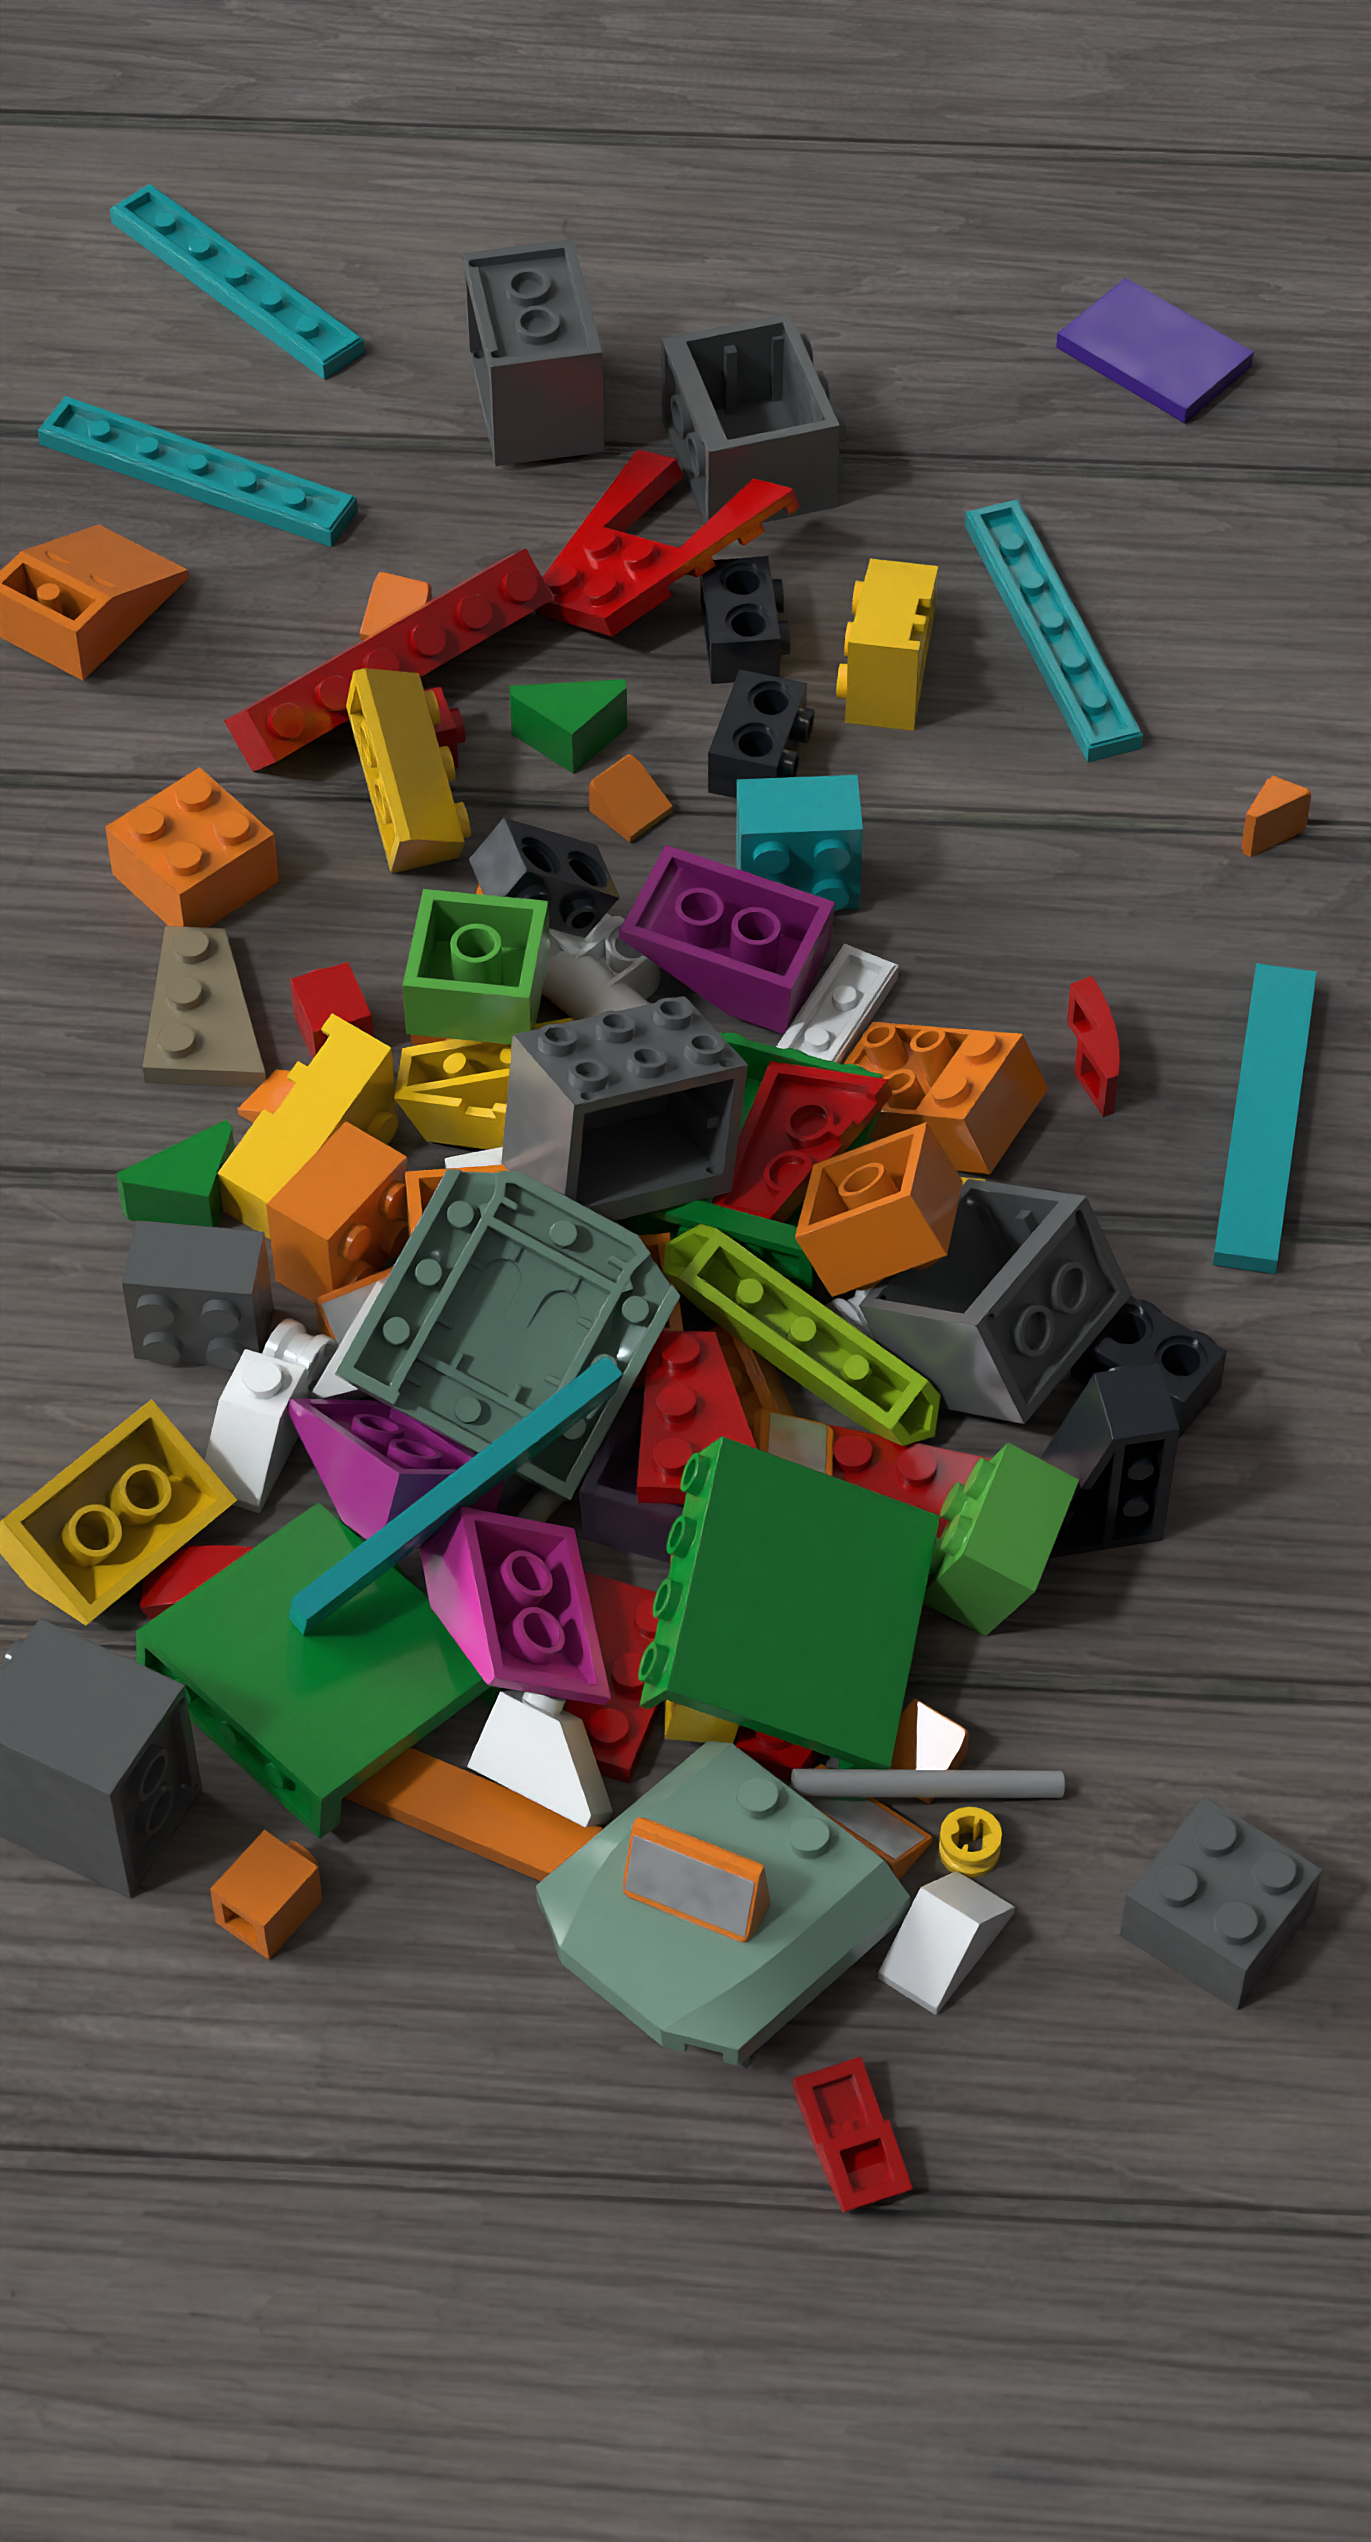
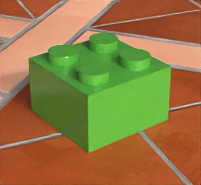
[402,889,550,1045]
[923,1442,1079,1636]

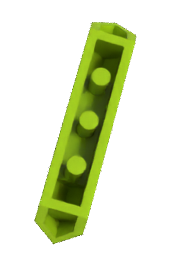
[663,1224,940,1446]

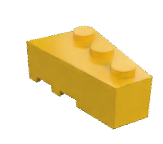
[836,559,938,731]
[218,1013,399,1239]
[394,1018,574,1150]

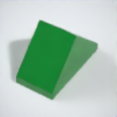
[509,679,627,774]
[116,1119,235,1227]

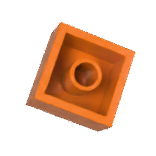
[105,767,279,928]
[266,1121,409,1304]
[795,1122,963,1297]

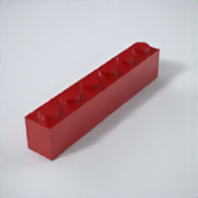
[224,548,554,772]

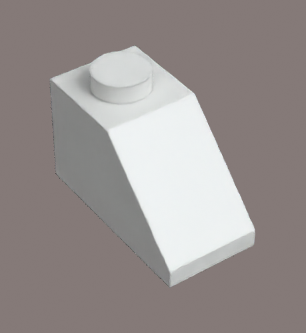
[205,1349,309,1513]
[467,1690,613,1828]

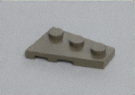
[142,926,266,1088]

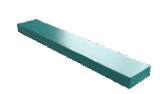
[110,184,365,380]
[38,396,358,547]
[965,499,1143,763]
[1212,963,1317,1274]
[289,1357,623,1636]

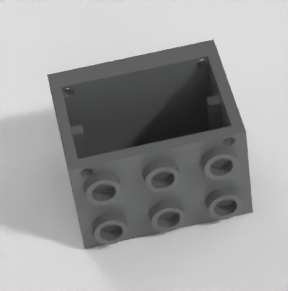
[463,239,605,466]
[661,313,846,524]
[501,996,748,1221]
[859,1179,1132,1424]
[0,1618,203,1899]

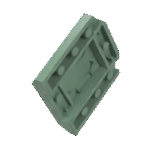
[335,1169,680,1501]
[536,1741,910,2066]

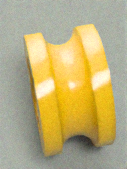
[938,1806,1002,1878]

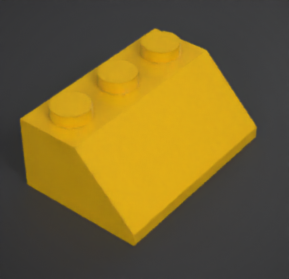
[346,668,471,873]
[0,1399,237,1626]

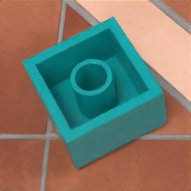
[736,775,863,911]

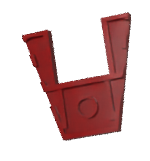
[535,449,800,636]

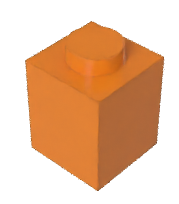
[210,1830,323,1960]

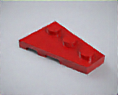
[711,1061,893,1223]
[637,1331,757,1504]
[566,1571,663,1783]

